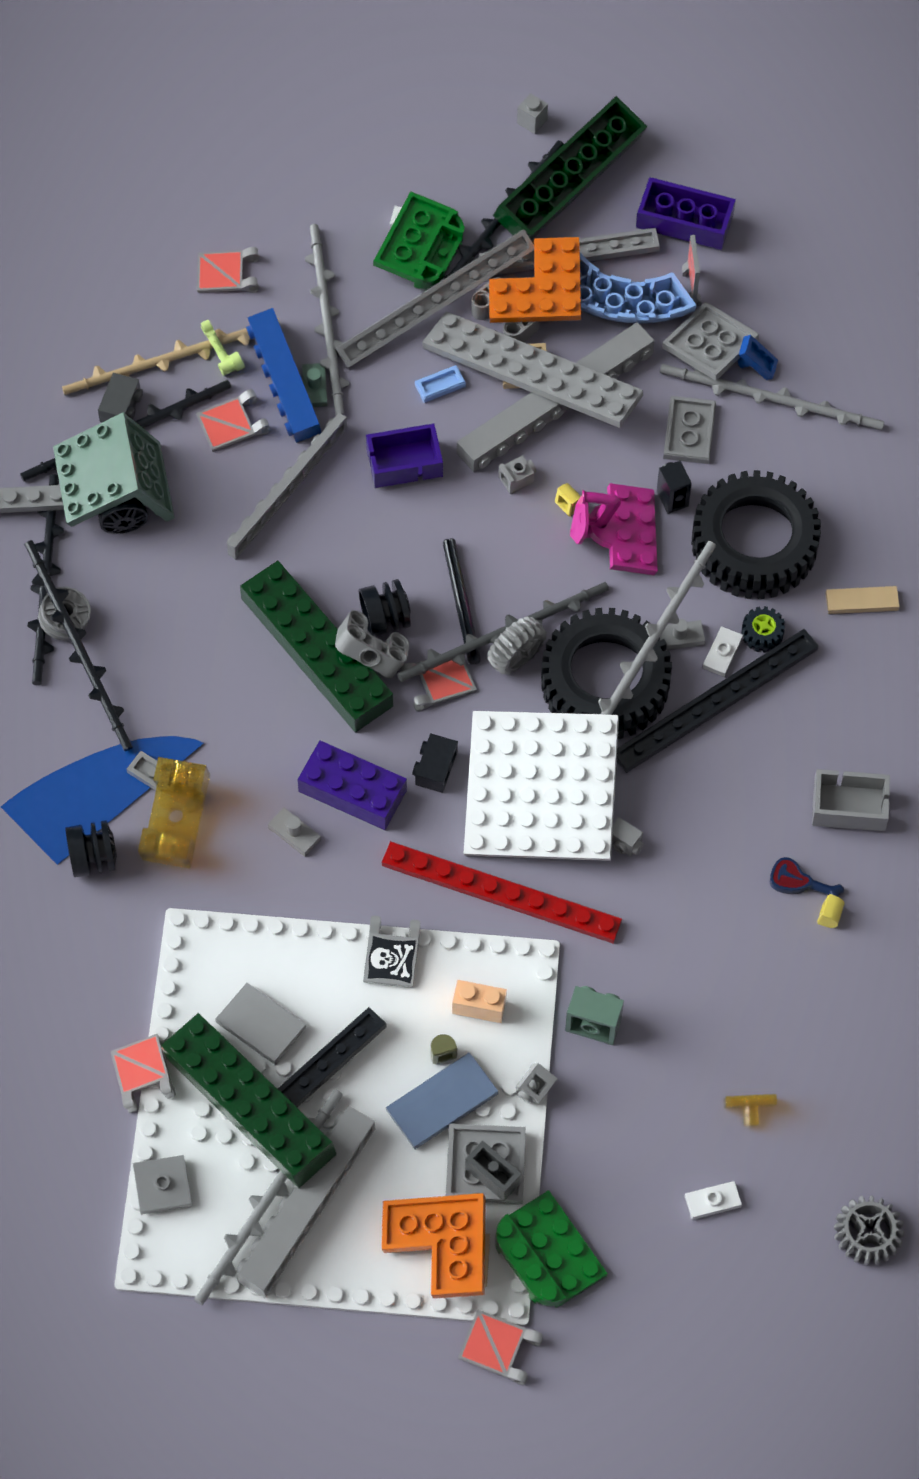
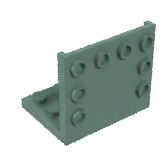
[53,412,175,527]

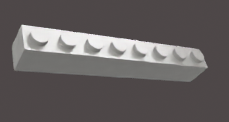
[236,1106,375,1298]

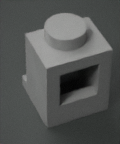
[498,456,536,494]
[612,817,644,857]
[516,1063,557,1104]

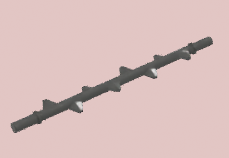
[398,582,609,682]

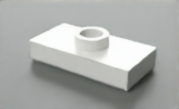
[703,626,743,677]
[685,1181,742,1220]

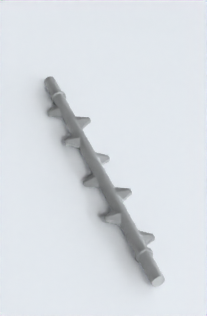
[305,224,349,416]
[660,364,884,430]
[598,541,716,715]
[194,1089,343,1305]

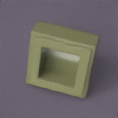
[431,1034,457,1064]

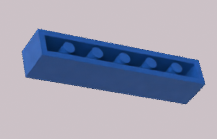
[246,308,322,443]

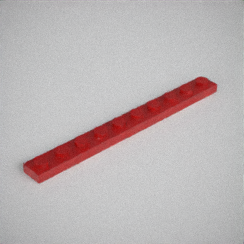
[382,841,622,944]

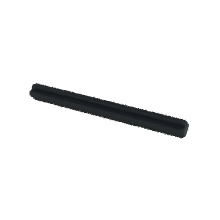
[443,538,481,665]

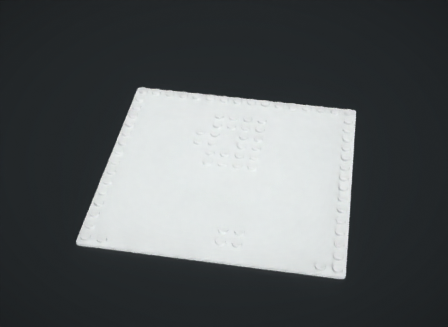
[115,908,560,1326]

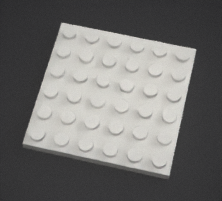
[464,711,619,861]

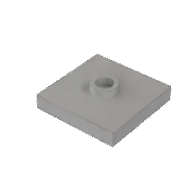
[133,1155,192,1214]

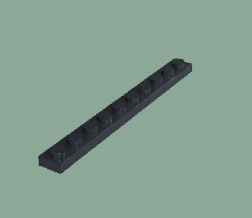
[616,629,819,773]

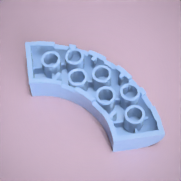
[580,252,696,324]

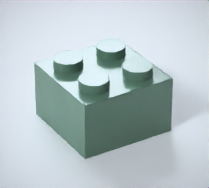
[565,986,624,1045]

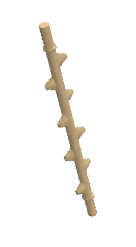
[62,318,281,395]

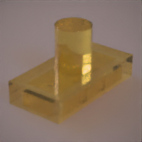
[723,1094,777,1126]

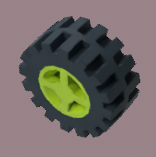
[741,606,785,652]

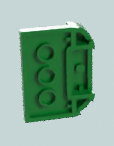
[373,191,465,290]
[495,1190,608,1307]

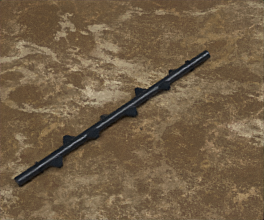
[444,140,564,279]
[20,380,231,482]
[27,474,64,685]
[24,540,133,751]

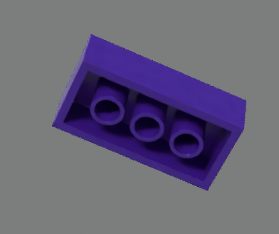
[636,177,736,250]
[297,740,407,830]

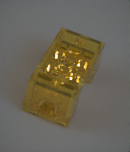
[138,757,210,868]

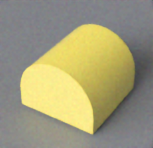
[555,483,581,516]
[817,894,845,928]

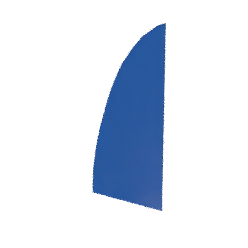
[1,736,204,865]

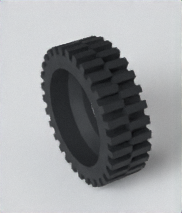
[691,470,821,599]
[541,608,672,739]

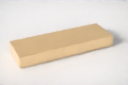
[825,586,899,614]

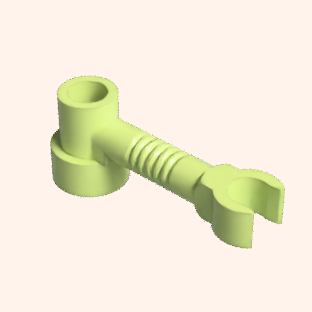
[200,320,245,376]

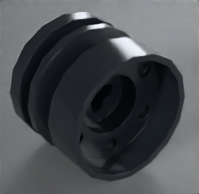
[98,497,148,534]
[358,579,411,636]
[65,820,117,878]

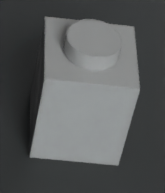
[517,93,548,134]

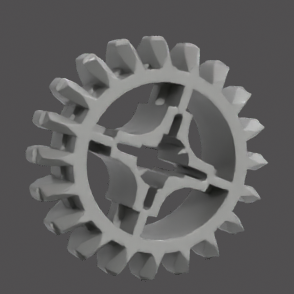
[488,616,547,675]
[834,1195,904,1265]

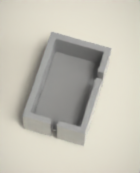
[812,769,890,831]

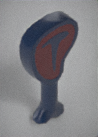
[770,857,844,897]

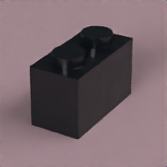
[656,460,692,514]
[412,733,458,793]

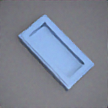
[415,365,466,403]

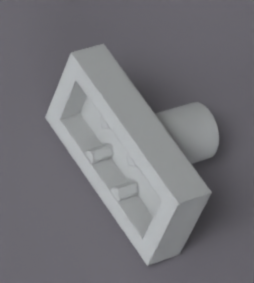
[660,619,705,650]
[268,808,321,857]

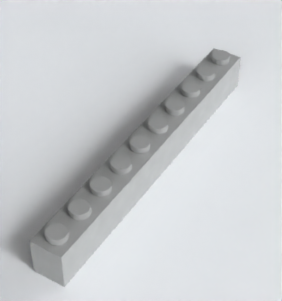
[457,322,654,472]

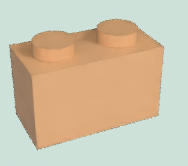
[452,980,507,1023]

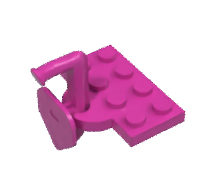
[570,483,658,575]

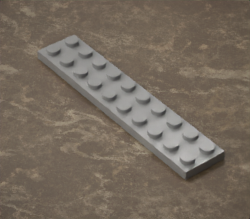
[422,311,643,428]

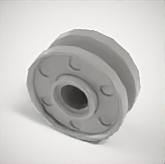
[38,586,91,641]

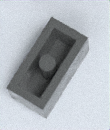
[98,373,143,423]
[465,1141,522,1201]

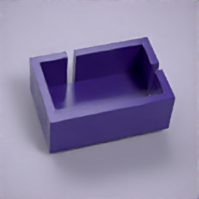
[366,423,443,488]

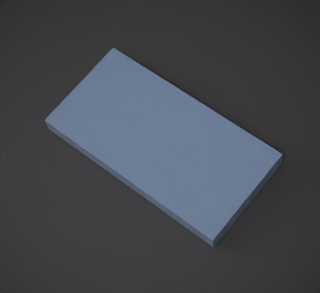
[386,1052,498,1150]

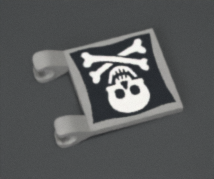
[363,916,421,987]

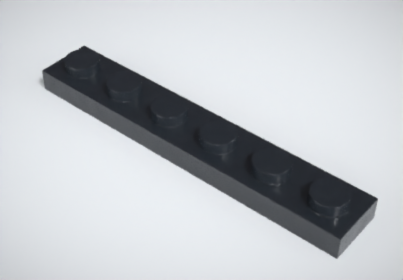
[278,1007,387,1107]

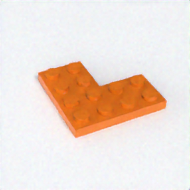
[489,237,581,323]
[382,1193,486,1299]

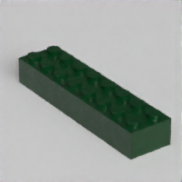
[493,96,648,240]
[240,560,394,733]
[161,1013,337,1188]

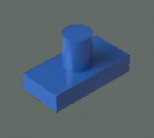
[737,335,778,380]

